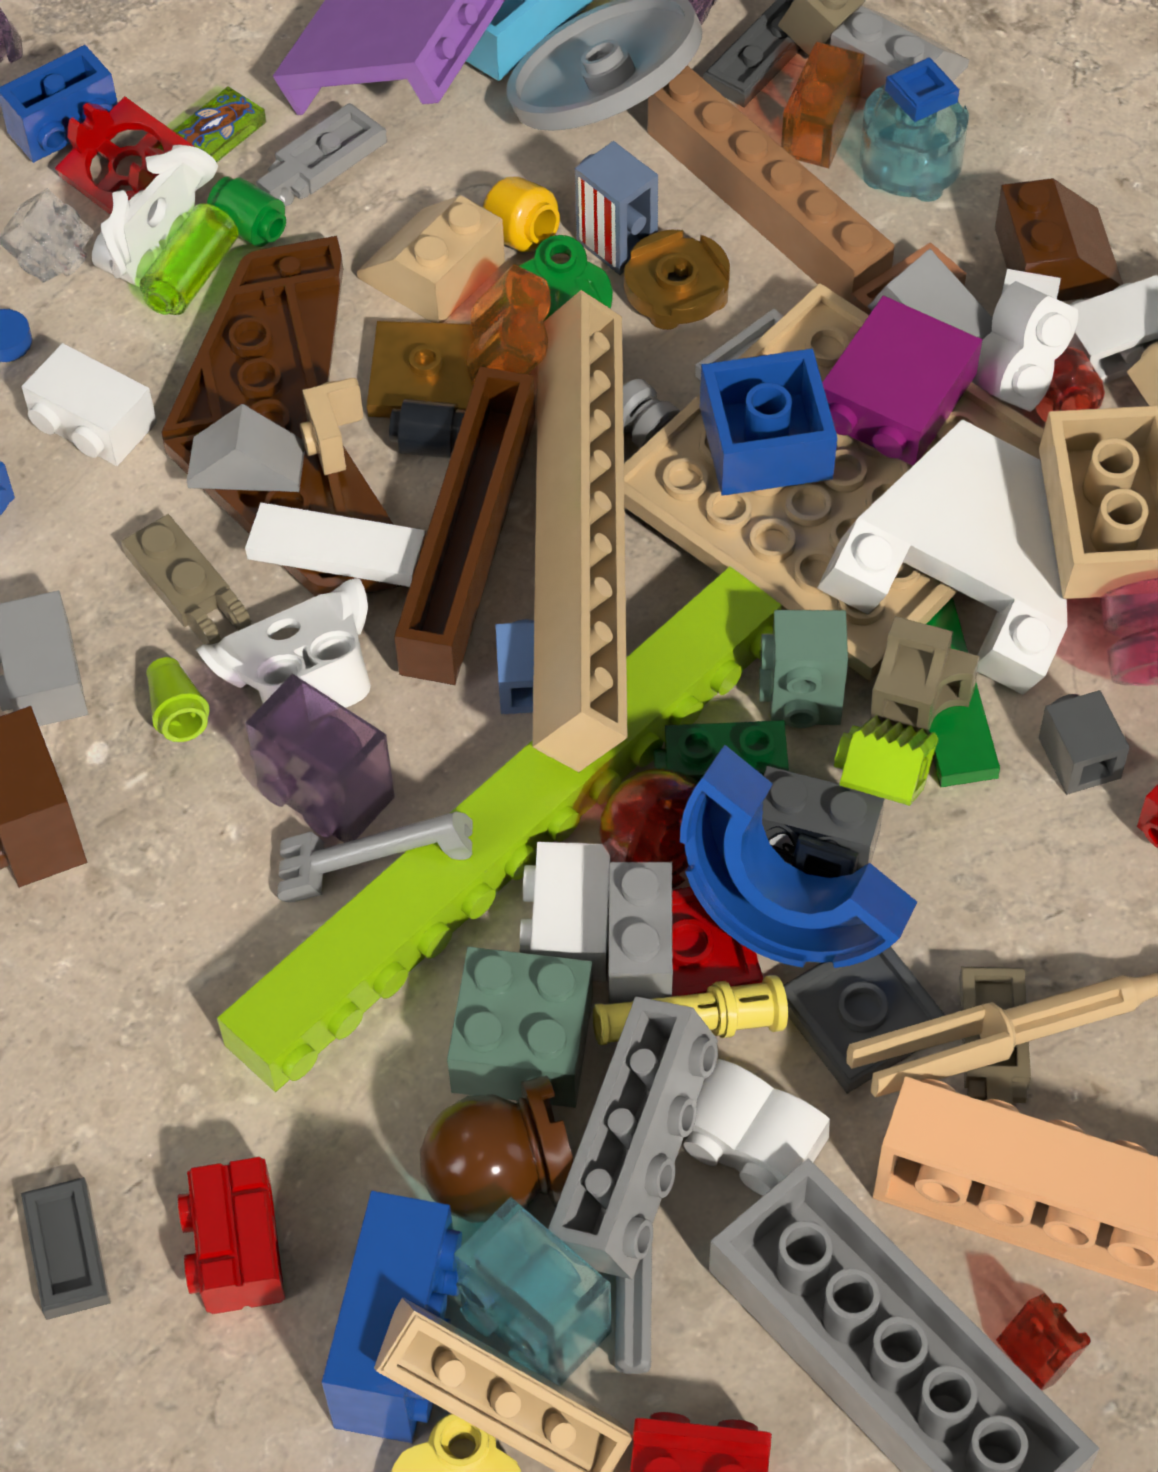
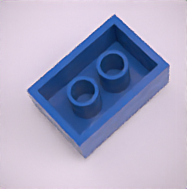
[322,1191,465,1444]

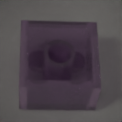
[245,673,395,843]

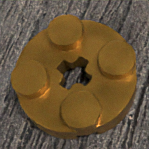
[624,229,730,330]

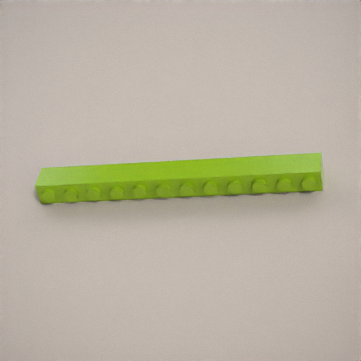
[217,566,782,1093]

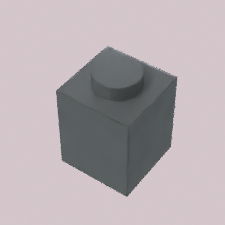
[1038,690,1130,795]

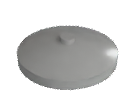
[506,0,703,131]

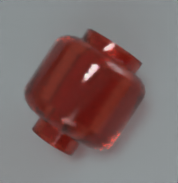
[1034,347,1105,423]

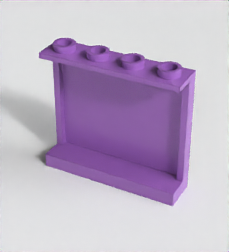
[273,0,505,115]

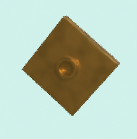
[367,321,485,418]

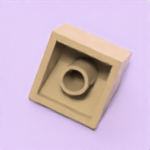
[357,195,505,323]

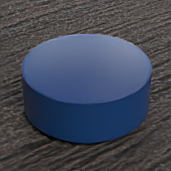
[0,309,32,362]

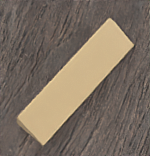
[374,1297,633,1472]

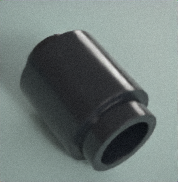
[389,398,466,458]

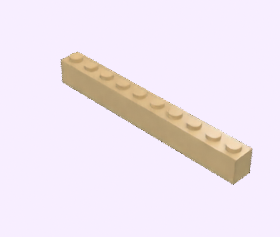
[533,290,627,772]

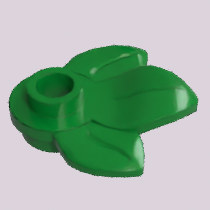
[507,235,613,323]

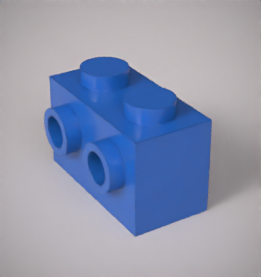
[0,45,118,163]

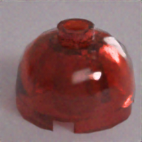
[599,768,698,889]

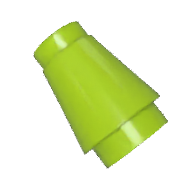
[146,657,210,742]

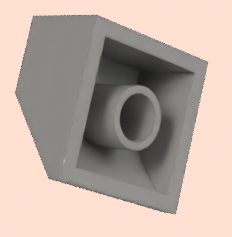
[828,6,969,124]

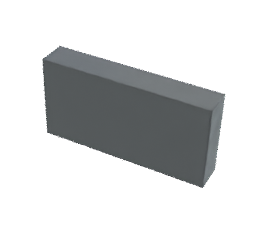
[21,1177,111,1320]

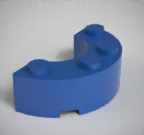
[680,745,917,968]

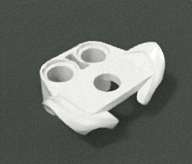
[92,145,218,288]
[196,578,371,731]

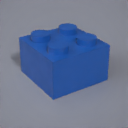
[699,348,838,496]

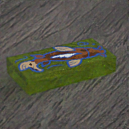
[158,86,266,163]

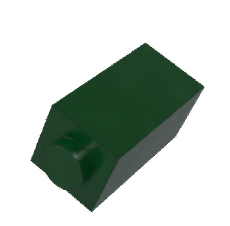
[654,720,789,807]

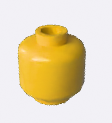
[483,176,560,252]

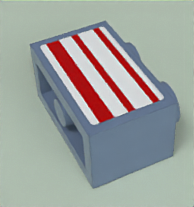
[575,141,658,275]

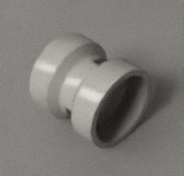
[623,378,680,449]

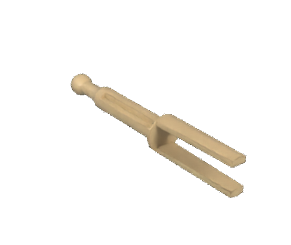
[847,972,1158,1098]

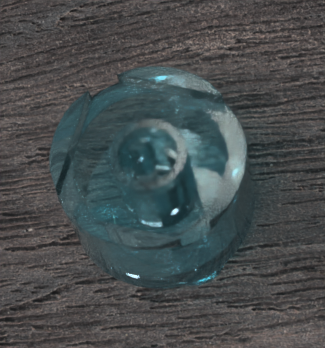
[860,84,969,202]

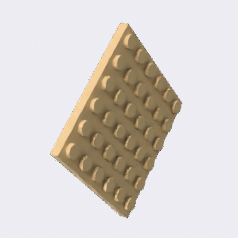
[624,283,1044,681]

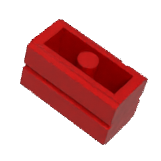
[177,1157,285,1314]

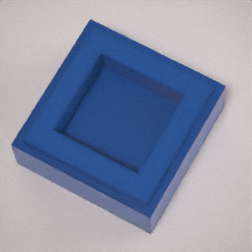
[885,57,960,123]

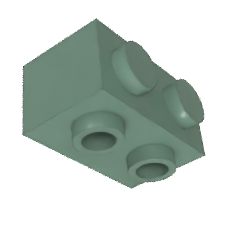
[759,610,848,728]

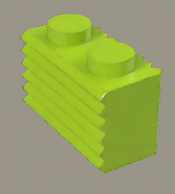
[834,715,938,806]

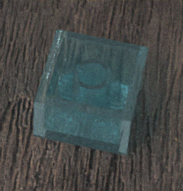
[454,1197,612,1386]

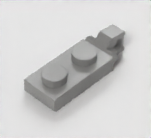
[256,103,387,207]

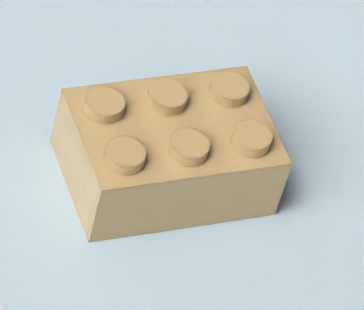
[1039,406,1158,599]

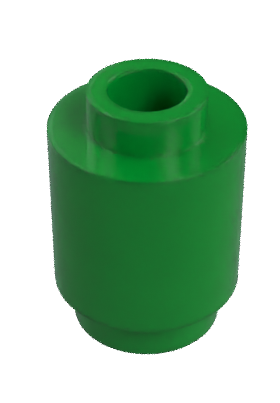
[207,176,286,247]

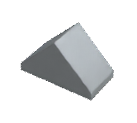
[187,404,305,492]

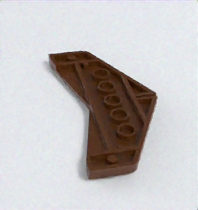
[161,236,402,597]

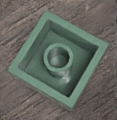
[447,947,593,1108]

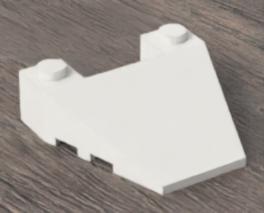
[817,419,1067,695]

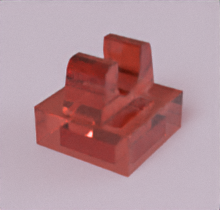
[996,1293,1091,1391]

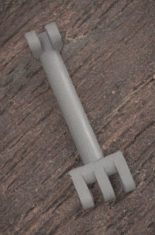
[277,812,473,902]

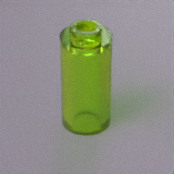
[139,203,239,315]

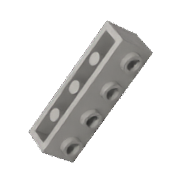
[546,996,718,1280]

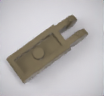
[121,513,252,645]

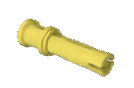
[592,975,788,1045]

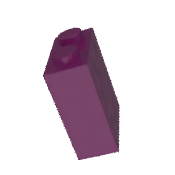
[822,295,983,466]

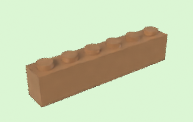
[647,65,895,302]

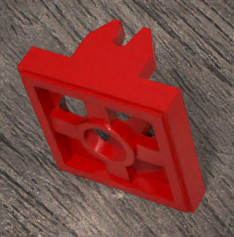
[55,96,195,215]

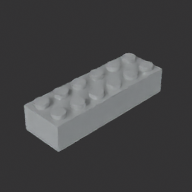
[709,1158,1100,1472]

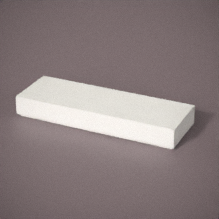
[245,503,426,587]

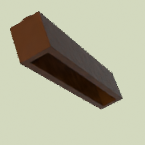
[394,366,535,685]

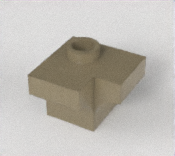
[870,616,979,735]

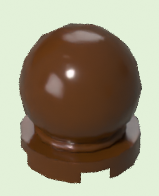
[420,1075,573,1223]

